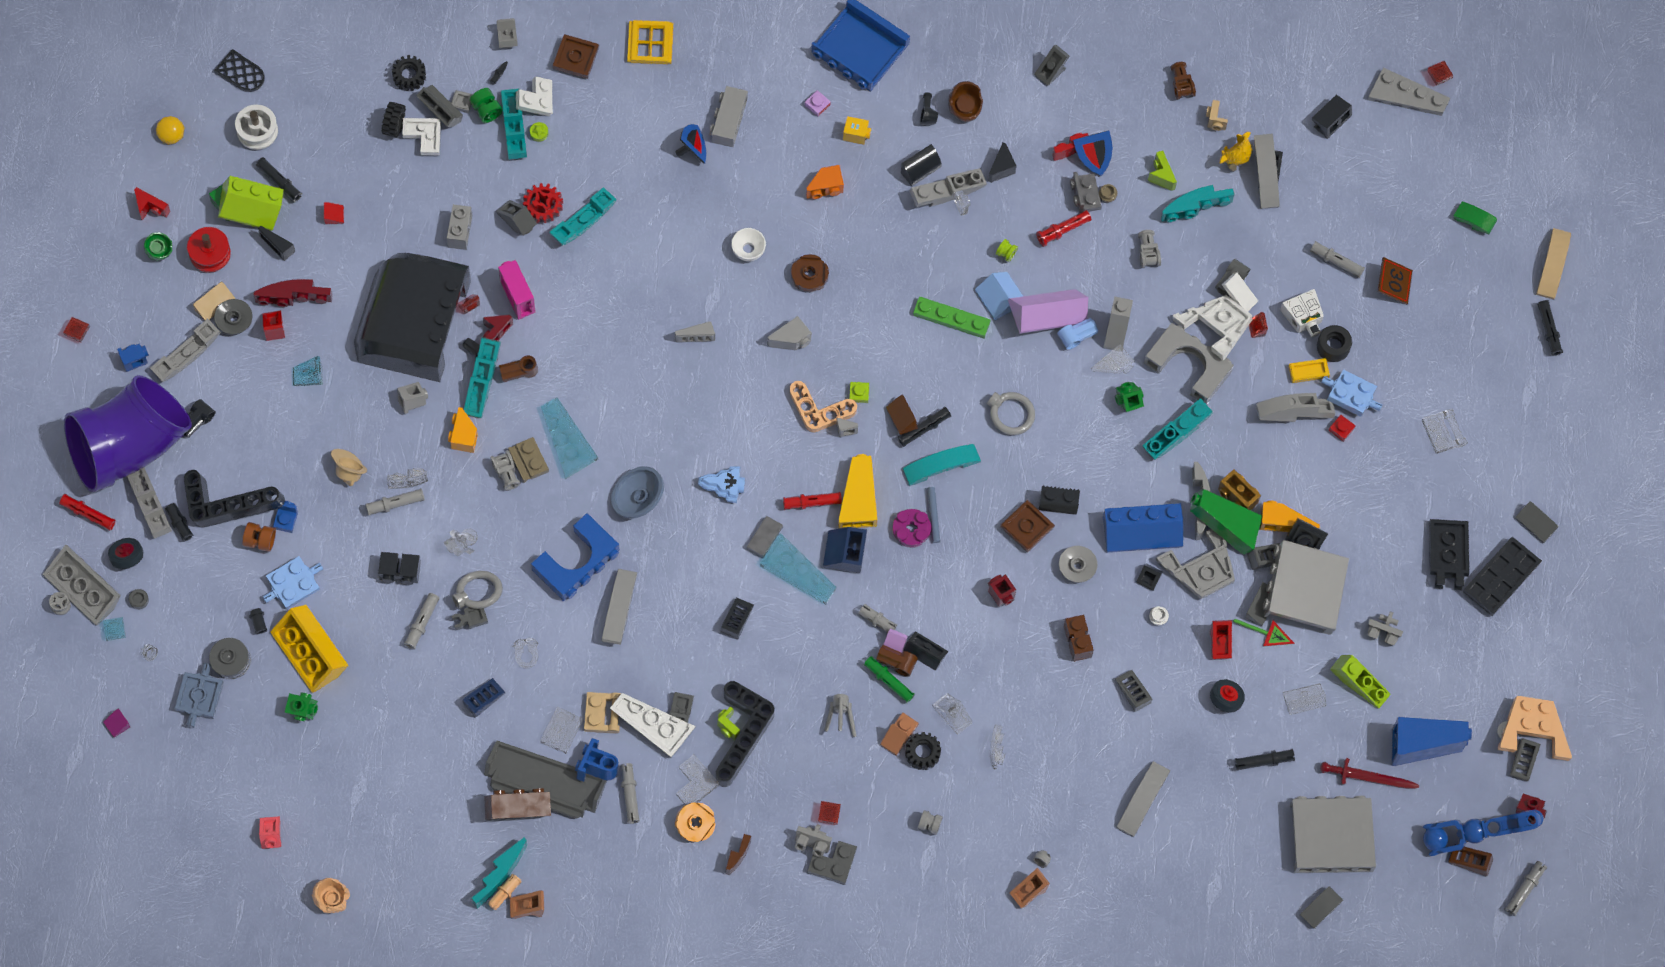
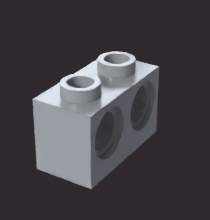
[447,204,473,250]

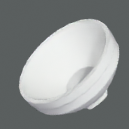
[732,228,766,261]

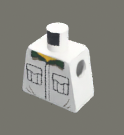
[1280,289,1324,337]

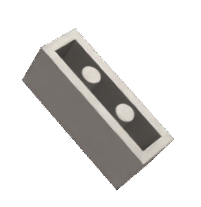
[709,86,748,148]

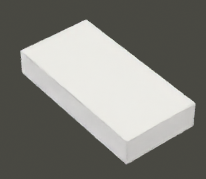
[1222,272,1258,311]

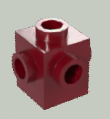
[1516,793,1547,824]

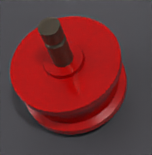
[187,227,231,272]

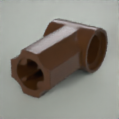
[499,355,538,382]
[876,645,918,677]

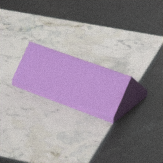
[1008,289,1088,333]

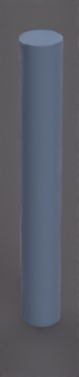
[927,487,940,543]

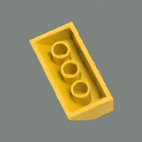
[270,605,349,693]

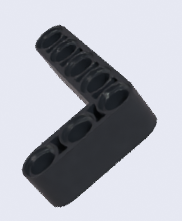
[184,470,285,527]
[716,681,775,787]

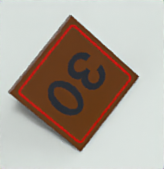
[1377,257,1413,305]

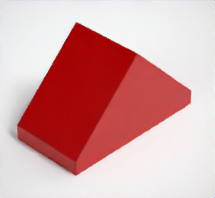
[262,310,285,341]

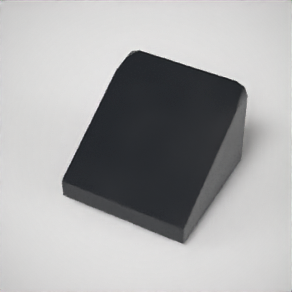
[1136,563,1163,590]

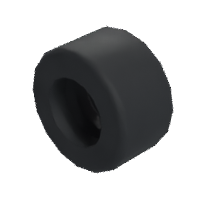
[1317,325,1352,362]

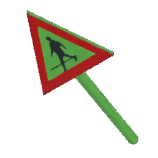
[1233,619,1295,647]

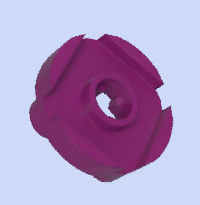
[892,509,931,548]

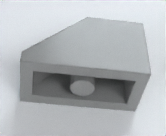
[767,316,812,350]

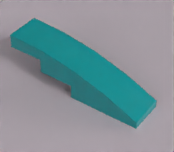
[501,88,527,159]
[464,337,501,418]
[471,837,527,909]

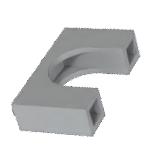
[1144,323,1234,405]

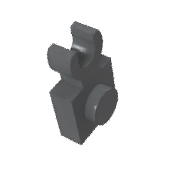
[452,607,488,630]

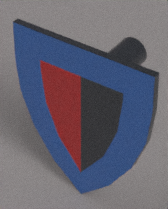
[675,124,706,164]
[1073,130,1113,176]

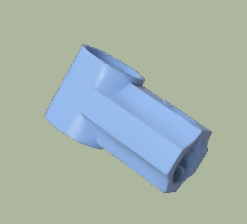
[1058,318,1098,350]

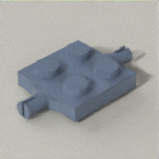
[174,663,224,728]

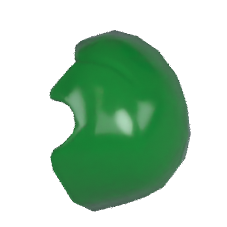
[144,232,173,261]

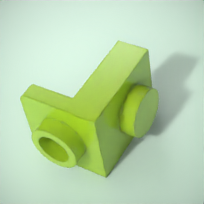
[717,706,740,741]

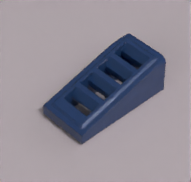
[462,678,505,718]

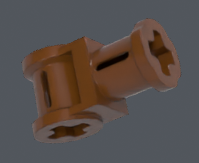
[1170,62,1196,100]

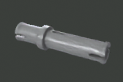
[1310,241,1365,278]
[366,488,425,516]
[404,593,439,649]
[620,763,640,824]
[1505,861,1547,916]

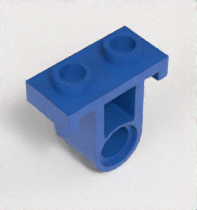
[575,738,619,782]

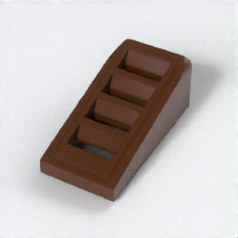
[1448,844,1493,876]

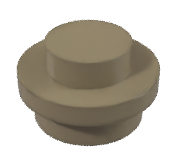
[1099,184,1117,202]

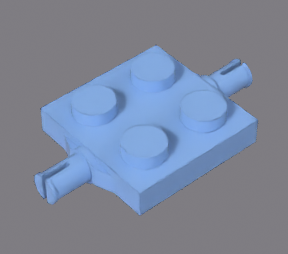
[1321,369,1383,417]
[262,556,323,609]

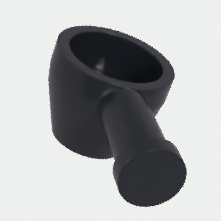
[920,92,938,125]

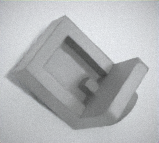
[496,18,518,48]

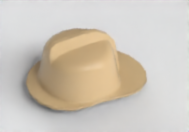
[331,449,367,486]

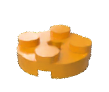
[675,802,715,842]

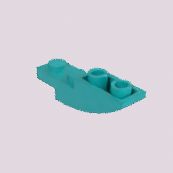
[1161,185,1234,222]
[1142,398,1213,460]

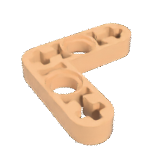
[790,381,857,432]

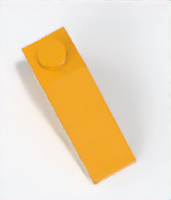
[1260,500,1320,533]

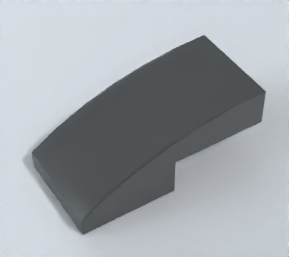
[669,692,694,723]
[1300,886,1343,929]

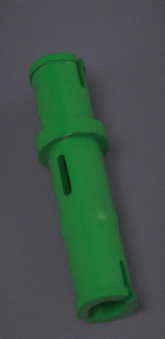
[863,656,915,703]

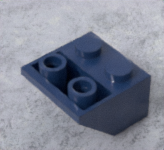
[823,527,867,573]

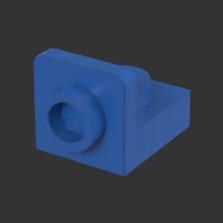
[273,501,298,533]

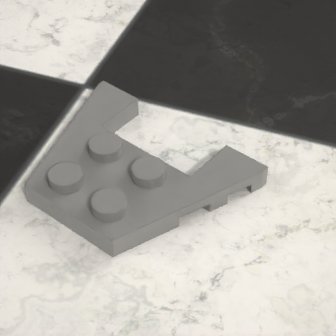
[1156,529,1235,599]

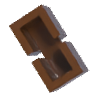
[1064,614,1094,662]

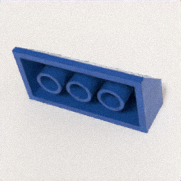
[1103,503,1183,553]

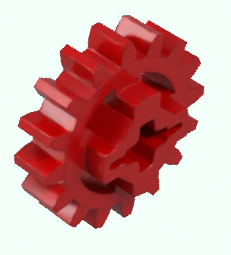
[523,183,564,223]

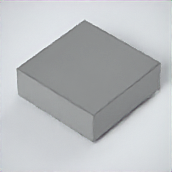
[451,90,473,113]

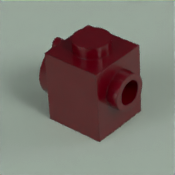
[988,574,1016,607]

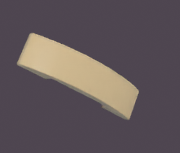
[1536,228,1571,300]

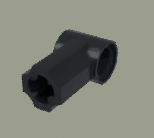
[184,399,216,437]

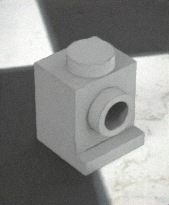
[397,382,428,414]

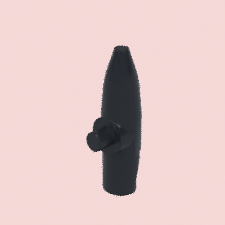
[490,61,508,85]

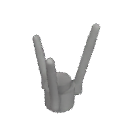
[824,694,856,737]

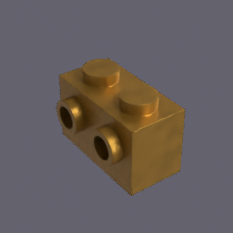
[1218,469,1261,510]

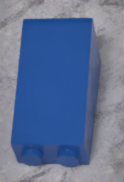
[1392,717,1472,766]

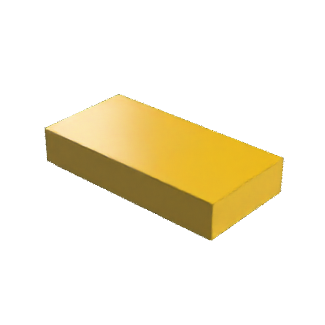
[1288,358,1330,383]

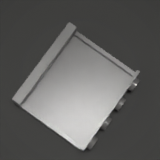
[1263,540,1349,635]
[1290,796,1376,873]

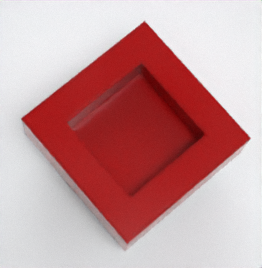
[1328,415,1356,442]

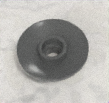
[214,299,253,335]

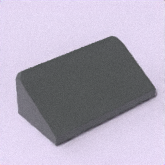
[1515,501,1558,543]
[1245,582,1269,626]

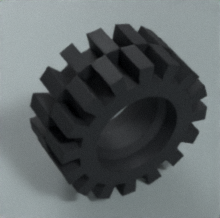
[392,55,426,91]
[381,102,406,138]
[905,732,941,770]

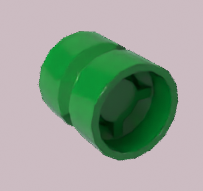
[469,88,503,123]

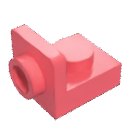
[259,816,281,849]

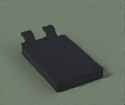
[1429,519,1470,590]

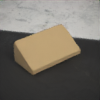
[193,282,235,321]

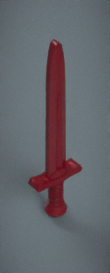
[1320,758,1419,789]

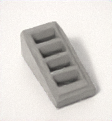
[675,321,715,342]

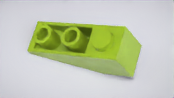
[1330,655,1391,708]

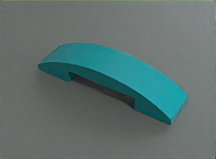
[549,187,617,246]
[903,444,981,486]

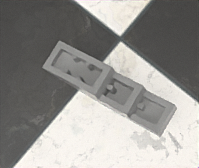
[127,468,172,539]
[602,569,637,645]

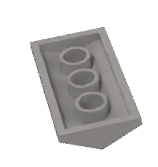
[42,545,121,625]

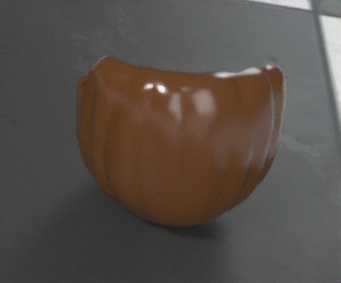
[948,81,983,122]

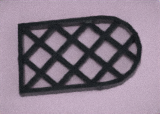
[214,49,265,92]

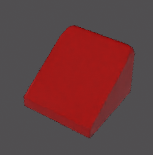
[324,202,344,224]

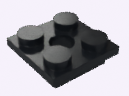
[1285,518,1328,550]

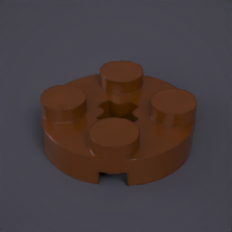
[791,254,829,292]

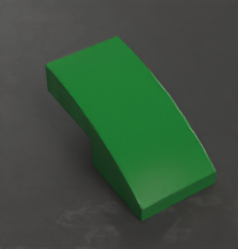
[1454,201,1497,234]

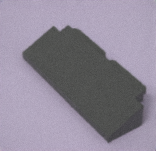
[484,740,607,819]

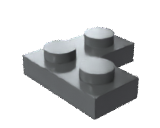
[807,841,857,885]

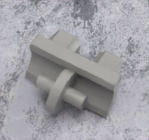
[1367,611,1403,645]
[795,824,832,858]

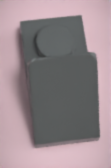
[1034,45,1070,86]

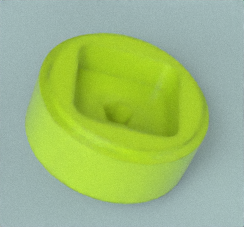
[530,122,549,142]

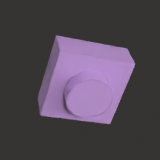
[805,90,831,116]

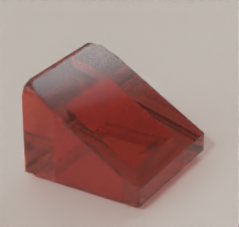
[458,294,480,314]
[1249,312,1268,338]

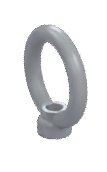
[987,392,1035,435]
[452,571,503,609]

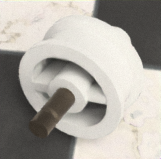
[235,105,278,150]

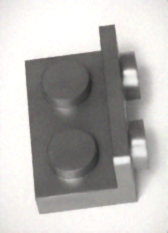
[1070,172,1102,213]

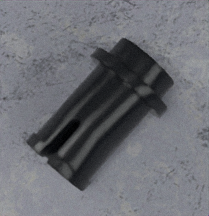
[249,608,267,634]

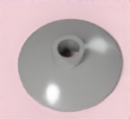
[1059,546,1098,583]

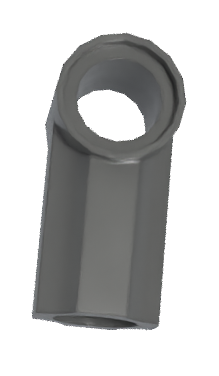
[1215,259,1251,297]

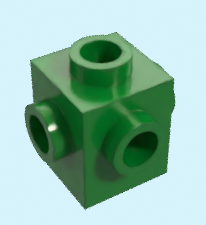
[1115,382,1144,412]
[285,692,318,722]

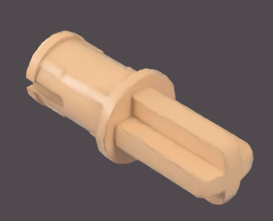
[488,874,522,910]

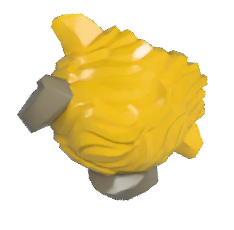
[1219,132,1254,172]

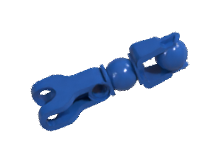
[1423,809,1544,856]

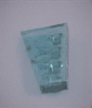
[541,397,598,479]
[760,533,836,605]

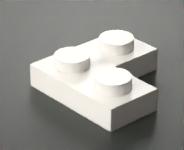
[516,76,553,116]
[402,118,441,156]

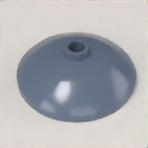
[611,466,664,519]

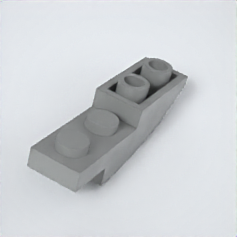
[910,168,987,207]
[1256,393,1335,422]

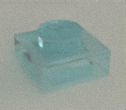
[103,617,126,641]

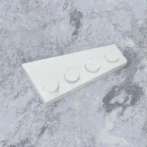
[610,693,696,758]

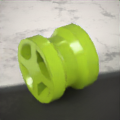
[996,239,1018,262]

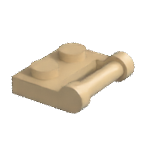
[584,692,621,733]

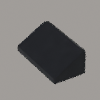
[903,631,948,670]

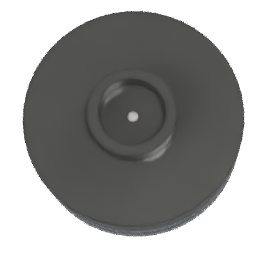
[209,638,251,679]

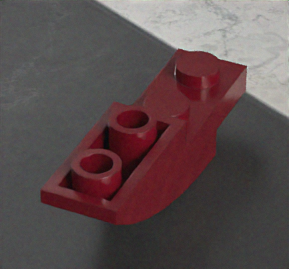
[254,279,333,307]

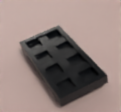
[1463,536,1542,617]

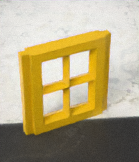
[627,20,674,65]

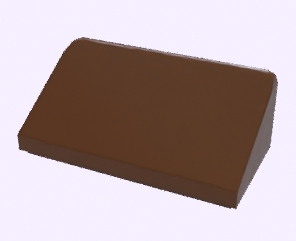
[886,394,917,435]

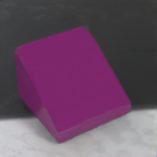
[103,708,130,738]

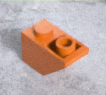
[806,165,844,199]

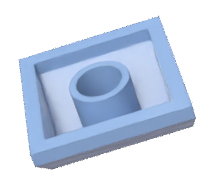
[975,272,1023,320]

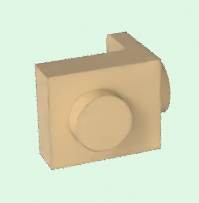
[1206,100,1228,131]

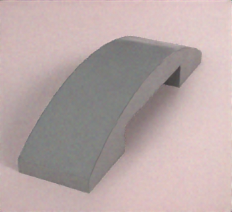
[1254,134,1280,209]
[150,318,221,382]
[1192,462,1211,540]
[1117,761,1171,837]

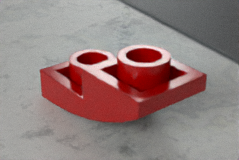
[1052,133,1089,161]

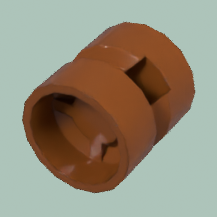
[242,522,276,552]

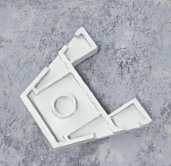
[1173,295,1252,360]

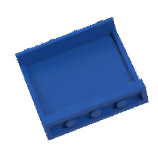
[811,0,910,92]

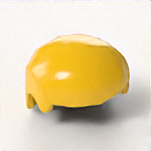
[156,116,185,145]

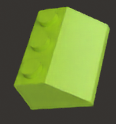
[218,175,284,231]

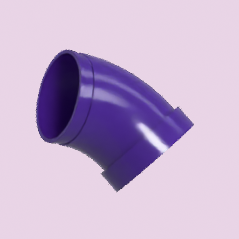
[64,375,192,492]

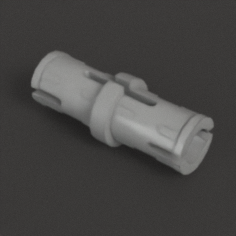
[858,604,897,633]

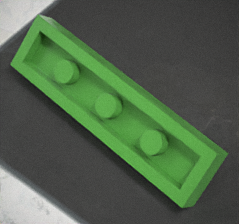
[913,296,991,339]

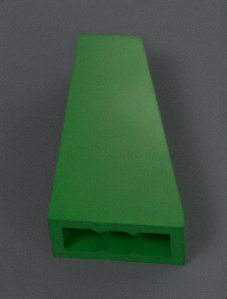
[1190,489,1262,555]

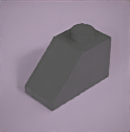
[496,200,537,235]

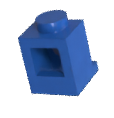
[117,343,149,372]

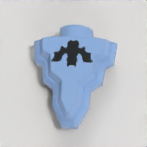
[698,466,745,503]

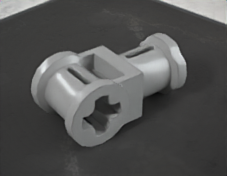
[1138,230,1161,268]
[490,450,521,490]

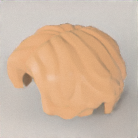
[312,877,350,913]

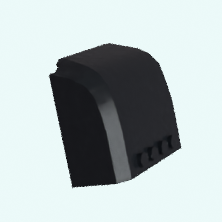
[354,253,471,382]

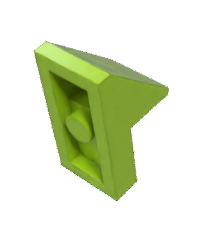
[1148,150,1177,191]

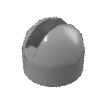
[1033,850,1051,868]

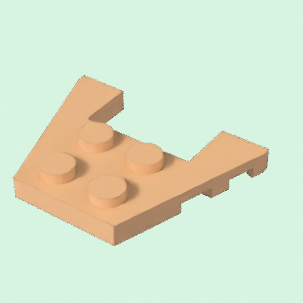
[1498,696,1572,761]

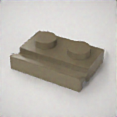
[508,437,549,483]

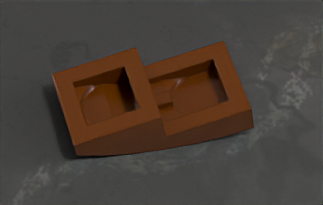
[726,834,751,875]

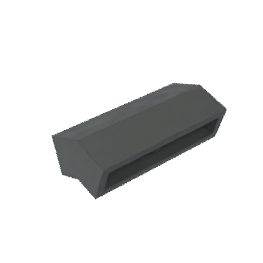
[416,85,463,127]

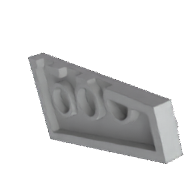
[1367,67,1450,116]

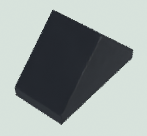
[988,143,1017,183]

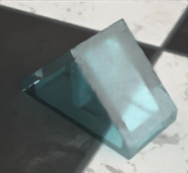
[293,356,323,386]

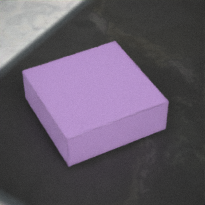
[884,629,908,653]

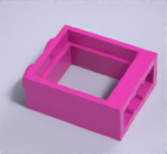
[498,260,535,320]

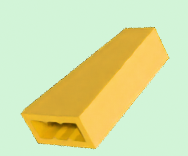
[838,454,877,529]

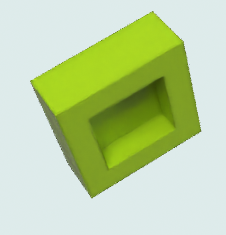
[849,382,869,403]

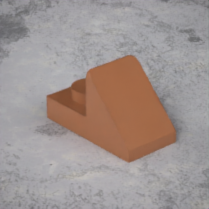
[880,712,919,756]
[1010,868,1050,908]
[510,890,544,919]

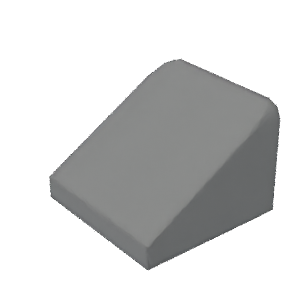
[836,418,858,437]

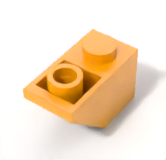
[448,407,478,453]

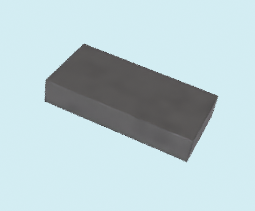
[747,516,783,558]

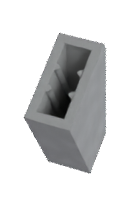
[1104,296,1133,352]

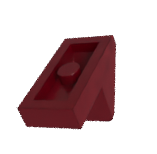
[482,315,513,341]

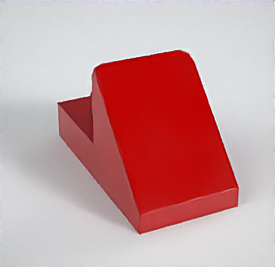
[134,187,170,220]
[1210,620,1232,659]

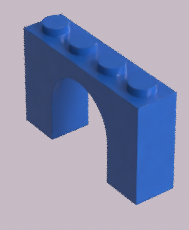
[531,513,620,601]

